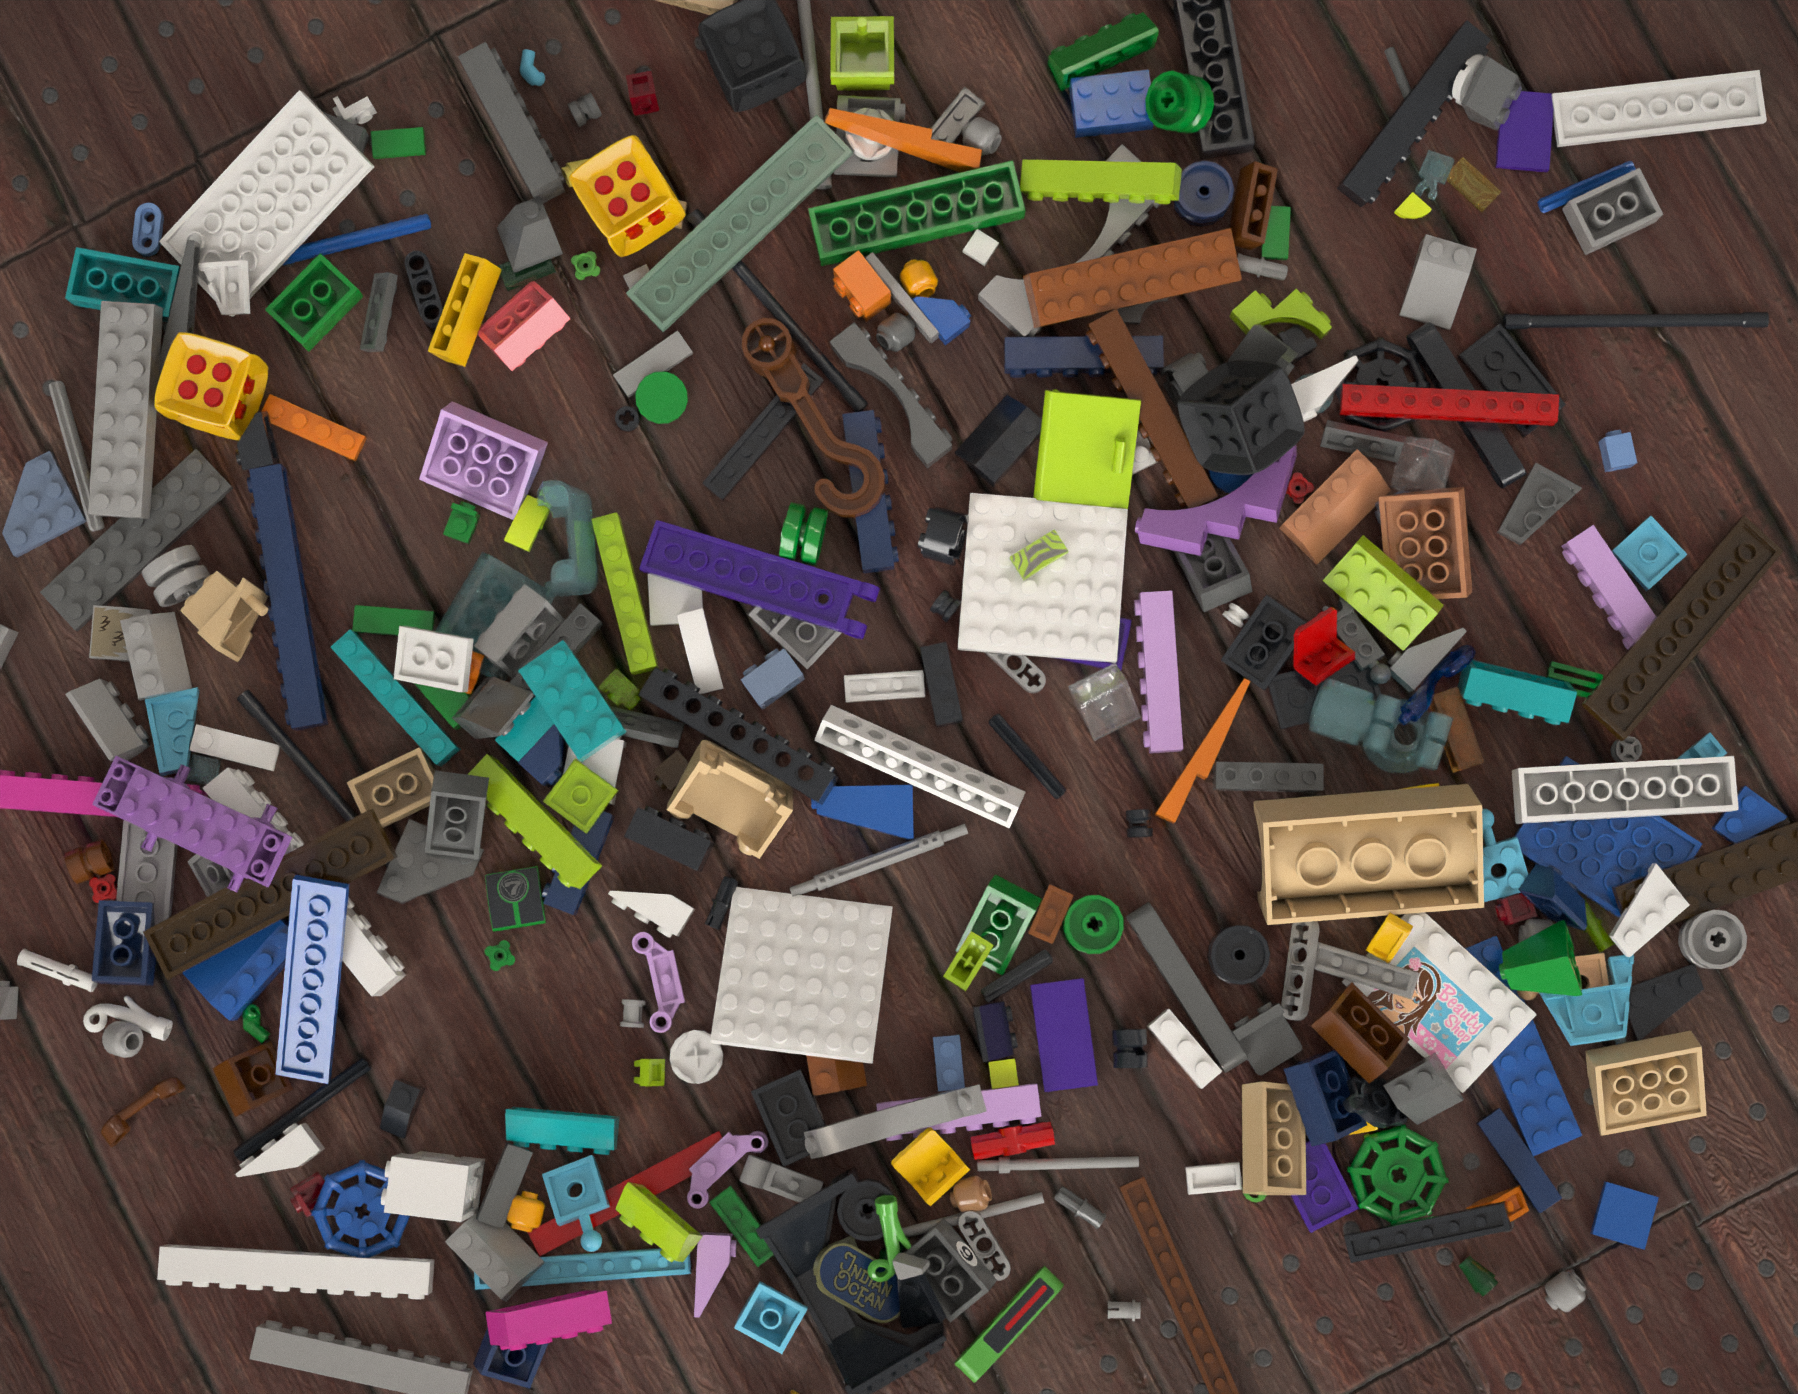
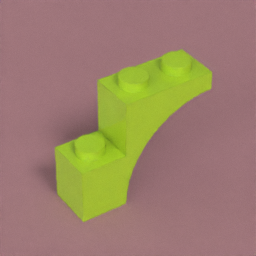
[1229,289,1332,339]

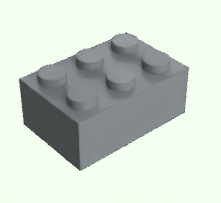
[1562,168,1663,255]

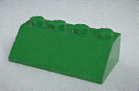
[1048,12,1159,91]

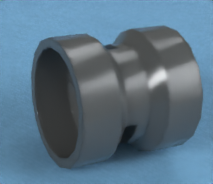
[567,92,602,127]

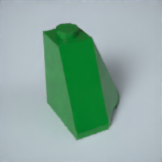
[1499,920,1582,996]

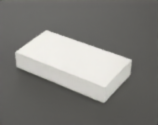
[1185,1162,1242,1195]

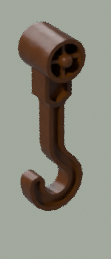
[742,318,885,518]

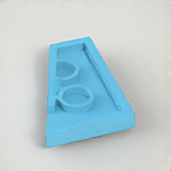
[145,687,199,776]

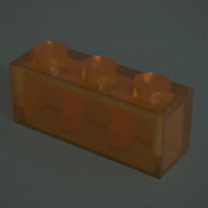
[1427,687,1485,773]

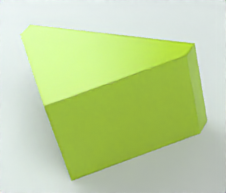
[943,931,994,991]

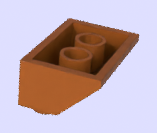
[806,1055,867,1096]

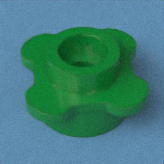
[485,940,515,971]

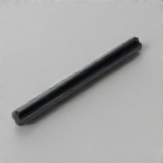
[233,1058,371,1161]

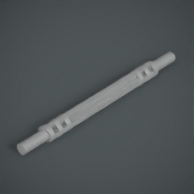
[790,824,968,897]

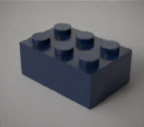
[1284,1049,1367,1146]

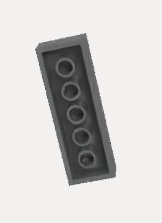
[458,42,566,203]

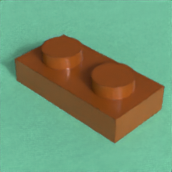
[1028,884,1074,944]

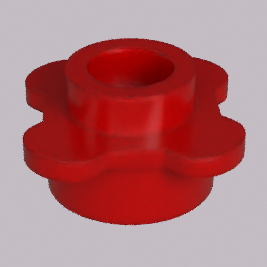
[1286,472,1314,504]
[89,874,117,903]

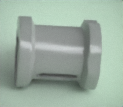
[620,999,645,1028]

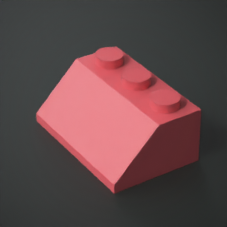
[477,280,570,371]

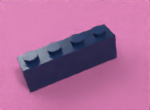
[542,811,615,915]

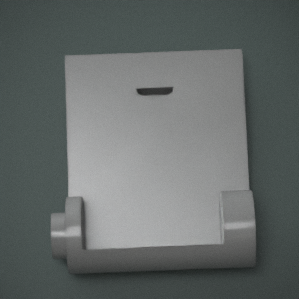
[834,95,906,177]

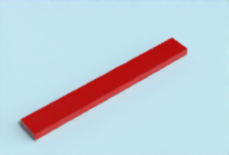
[527,1130,723,1256]

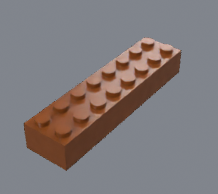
[1023,228,1242,328]

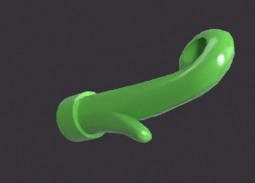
[867,1195,911,1282]

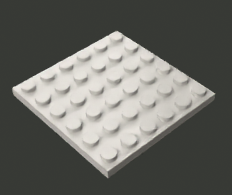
[958,493,1128,663]
[710,887,892,1063]

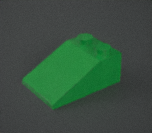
[955,874,1042,976]

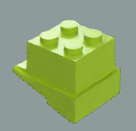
[831,16,894,91]

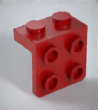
[1294,607,1355,685]

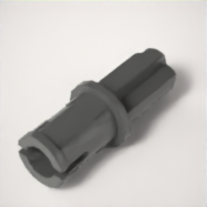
[1054,1186,1106,1229]

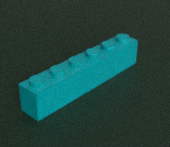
[331,629,461,767]

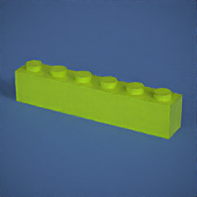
[1020,160,1182,204]
[591,512,659,675]
[468,754,602,889]

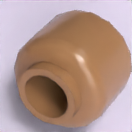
[950,1176,992,1213]

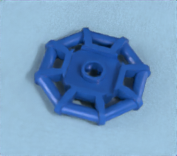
[311,1160,410,1258]

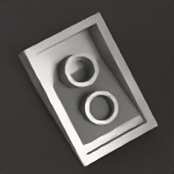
[1399,234,1477,330]

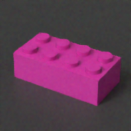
[486,1290,612,1351]

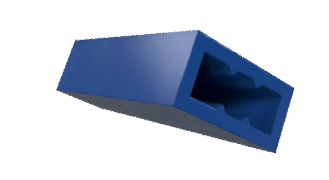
[811,785,914,840]

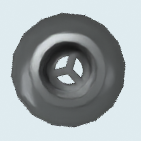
[876,313,915,352]

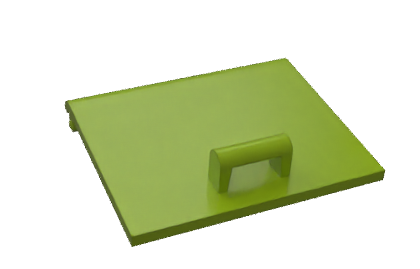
[1033,389,1141,509]

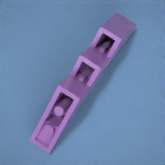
[1135,445,1297,556]

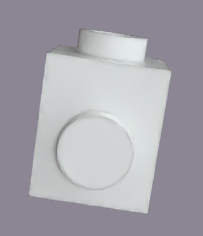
[333,96,377,125]

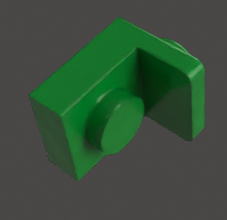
[443,501,480,545]

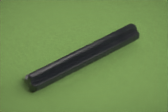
[989,714,1066,799]

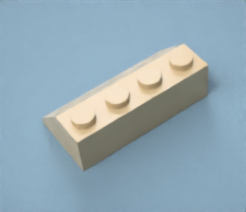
[1242,1082,1306,1195]

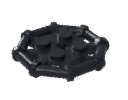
[1335,337,1430,432]

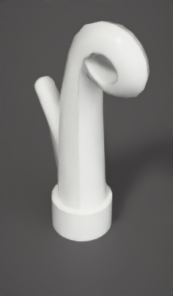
[83,996,173,1041]

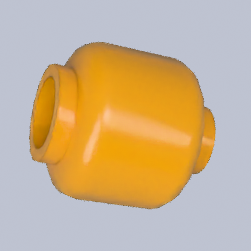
[899,259,938,298]
[507,1191,545,1232]

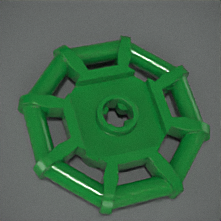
[1347,1124,1449,1225]

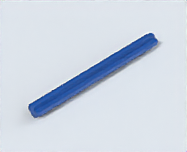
[283,214,431,265]

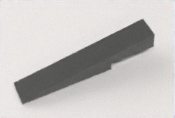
[159,240,201,378]

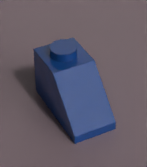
[913,296,971,346]

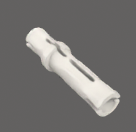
[17,949,98,992]

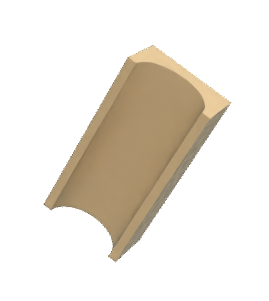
[1254,784,1484,925]

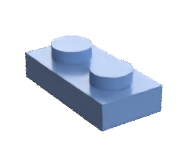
[933,1035,965,1091]

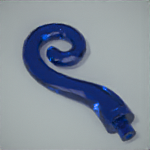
[1398,645,1476,725]

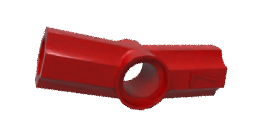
[971,1122,1055,1160]

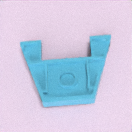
[1539,955,1634,1046]

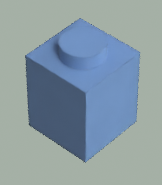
[1599,430,1637,472]

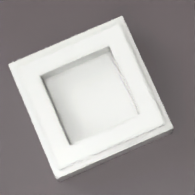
[963,229,999,266]

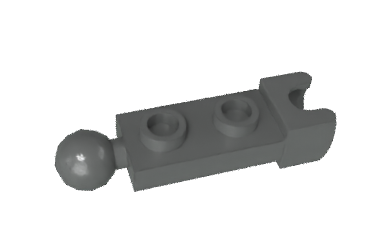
[1320,596,1391,684]

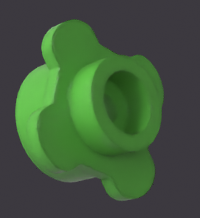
[571,251,600,280]

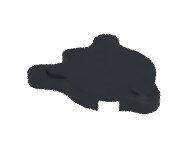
[1343,1068,1408,1128]

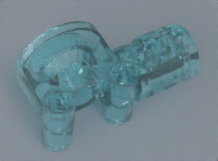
[1308,679,1453,774]

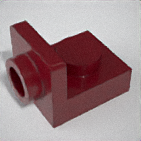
[626,71,659,116]

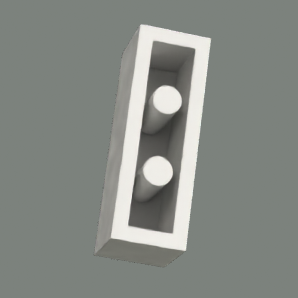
[1147,1009,1222,1089]

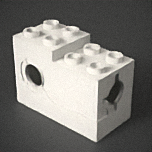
[381,1151,485,1222]

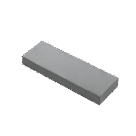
[613,331,693,398]

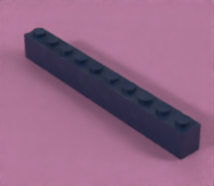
[247,464,328,731]

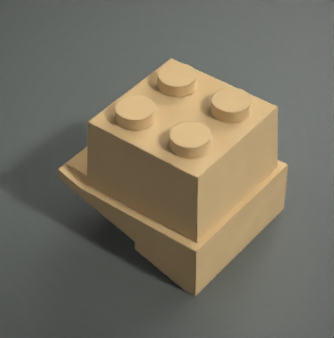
[180,571,268,662]

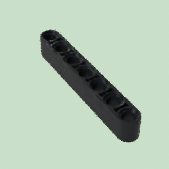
[1406,322,1526,489]

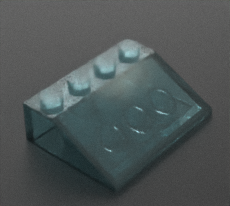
[435,552,556,681]

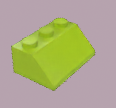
[615,1182,703,1262]

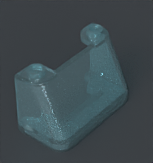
[537,480,598,597]

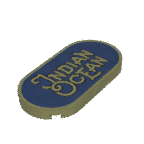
[813,1242,900,1323]

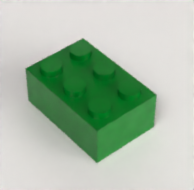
[265,253,363,352]

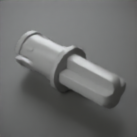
[1237,253,1288,281]

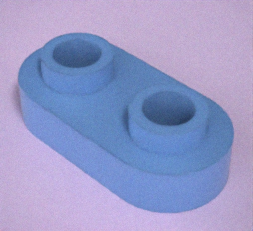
[132,203,164,256]

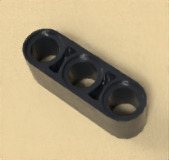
[405,250,444,329]

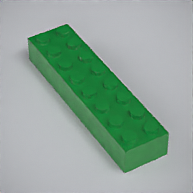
[808,160,1025,266]

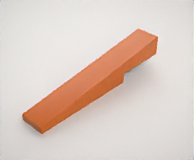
[825,108,982,173]
[1154,678,1250,823]

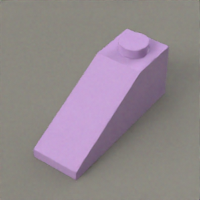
[694,1232,737,1317]

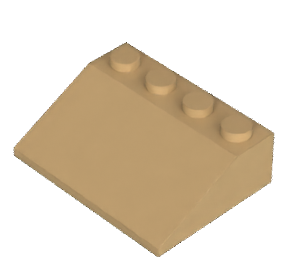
[1585,1031,1707,1136]

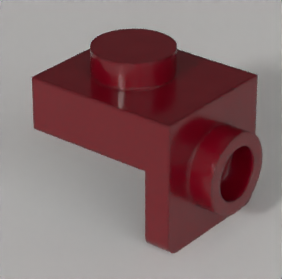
[1495,893,1537,925]
[290,1172,333,1217]

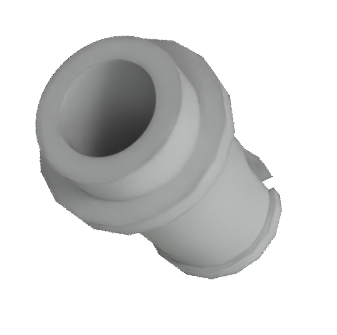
[1108,1299,1141,1321]

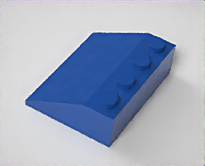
[183,918,289,1021]

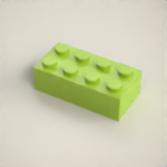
[1323,535,1443,651]

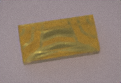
[1444,157,1501,212]

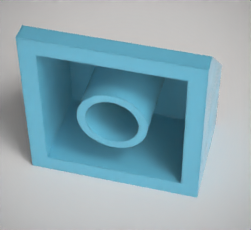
[734,1281,808,1354]

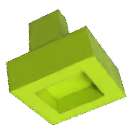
[634,1059,665,1086]

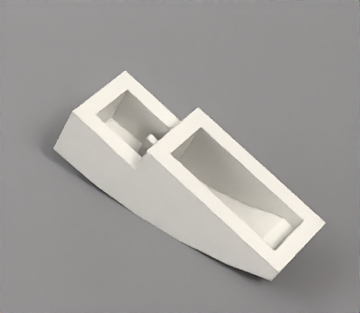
[677,608,724,694]

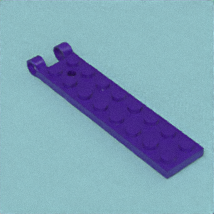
[639,520,880,639]

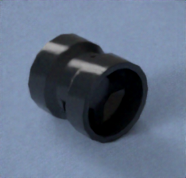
[1125,809,1153,838]

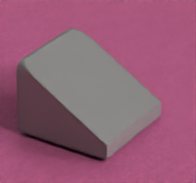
[892,1253,930,1280]

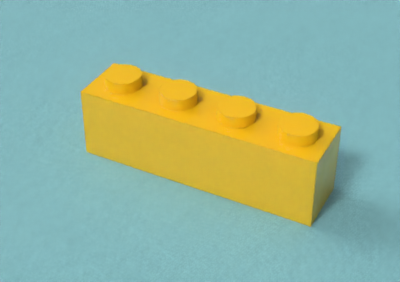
[428,253,502,367]

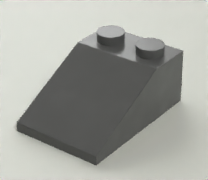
[1175,533,1252,612]
[425,770,489,860]

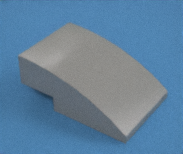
[746,606,841,669]

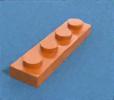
[261,394,367,462]

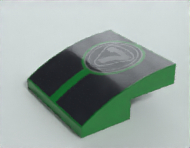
[485,866,546,932]

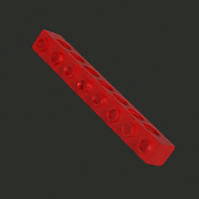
[1340,384,1559,426]

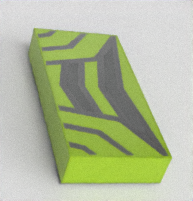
[1009,529,1069,581]

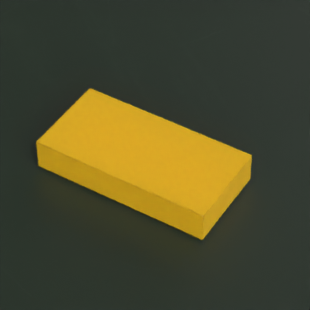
[1366,912,1413,963]

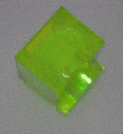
[598,668,640,710]

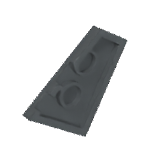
[1496,463,1582,545]

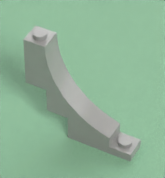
[804,1085,987,1159]

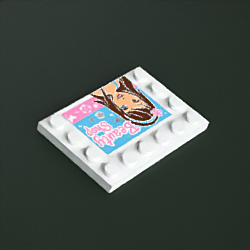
[1342,912,1537,1093]

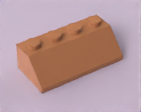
[1279,449,1391,565]

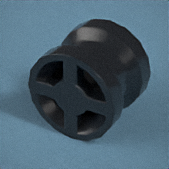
[929,590,961,623]

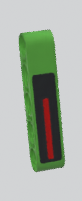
[954,1266,1064,1383]

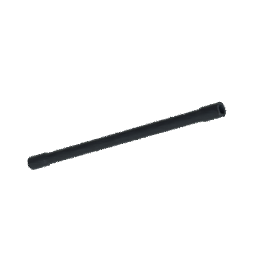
[687,209,869,412]
[1503,312,1769,329]
[237,689,390,868]

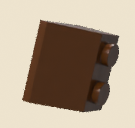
[212,1041,293,1117]

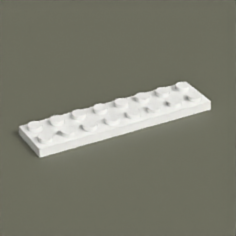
[1551,70,1767,147]

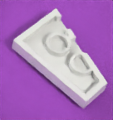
[1609,863,1689,957]

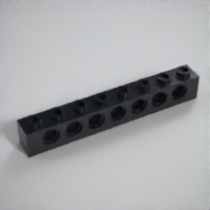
[639,668,838,805]

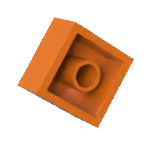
[833,250,891,322]

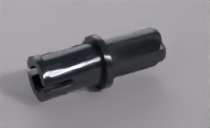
[704,876,738,930]

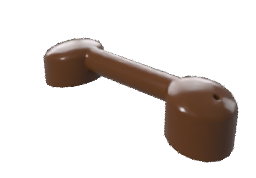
[101,1077,186,1147]

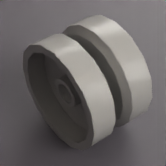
[142,545,210,607]
[1678,910,1747,969]

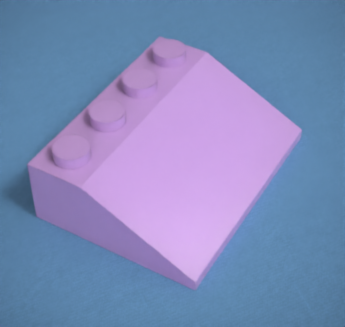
[419,401,548,520]

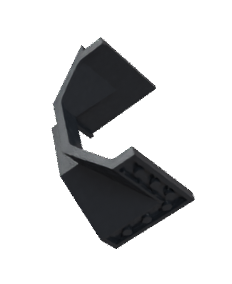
[756,1166,947,1394]

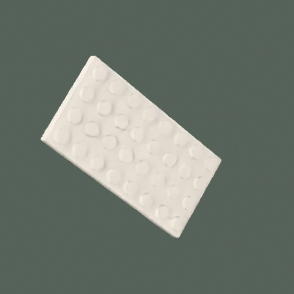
[159,90,375,317]

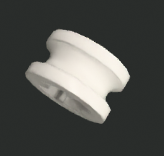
[1223,603,1250,628]

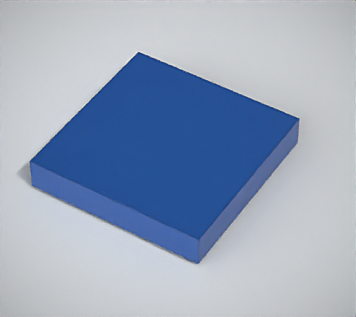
[1590,1181,1659,1250]

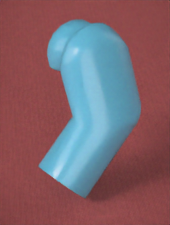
[520,49,545,86]

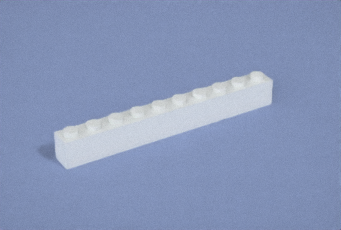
[157,1244,435,1299]

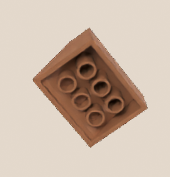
[1379,487,1472,599]

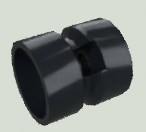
[1112,1029,1148,1068]

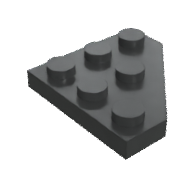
[377,819,484,904]

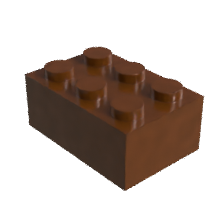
[1311,982,1410,1083]

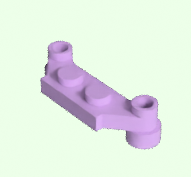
[632,932,685,1033]
[687,1131,769,1209]

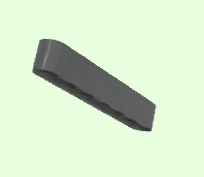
[1126,902,1248,1073]

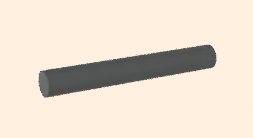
[1384,47,1411,99]

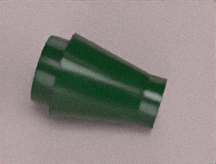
[1458,1256,1499,1297]

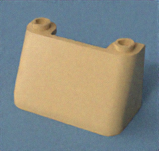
[667,740,793,859]

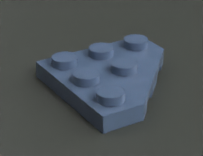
[2,451,87,558]

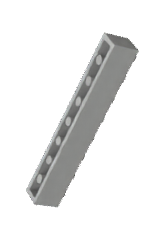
[249,1320,473,1394]

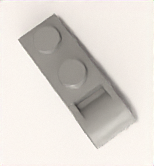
[739,1155,823,1203]

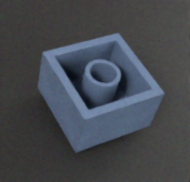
[741,649,805,710]

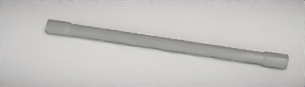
[797,0,832,189]

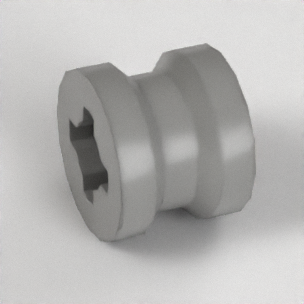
[1610,736,1642,763]

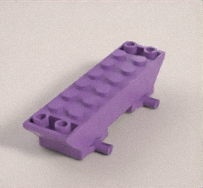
[92,756,292,892]

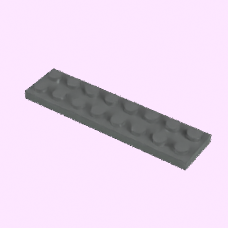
[40,449,233,631]

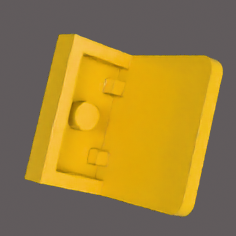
[891,1127,970,1206]

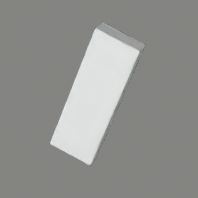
[844,670,925,703]

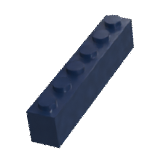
[1004,336,1164,378]
[842,410,899,574]

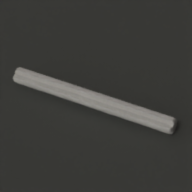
[49,381,104,531]

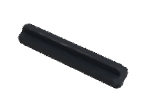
[981,949,1053,1003]

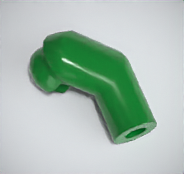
[243,1004,271,1044]

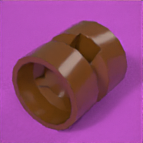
[64,839,114,884]

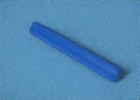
[1537,161,1636,213]

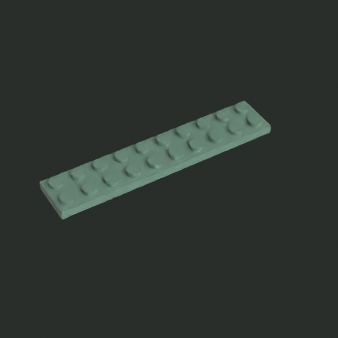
[626,114,853,332]

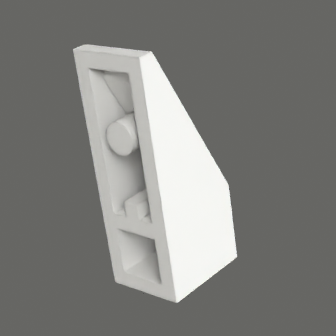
[1291,356,1358,422]
[190,724,280,771]

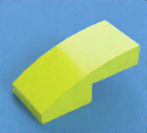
[504,495,552,552]

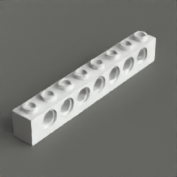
[814,705,1025,828]

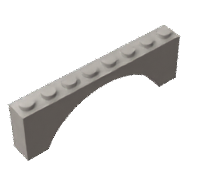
[978,144,1161,337]

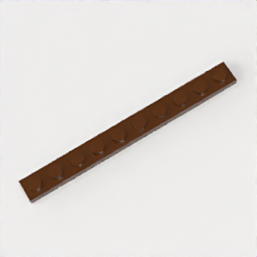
[1119,1176,1239,1394]

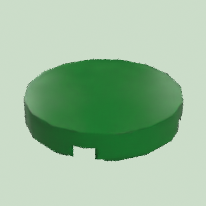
[635,371,688,424]

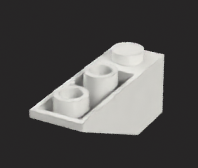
[608,891,695,938]
[236,1123,325,1177]

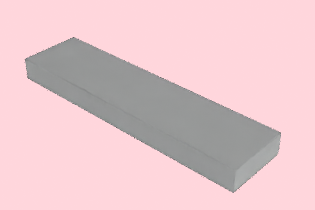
[865,252,939,344]
[1314,942,1419,999]

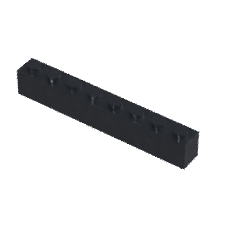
[1337,20,1491,207]

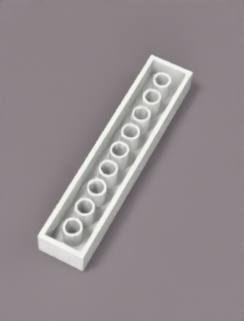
[203,768,406,996]

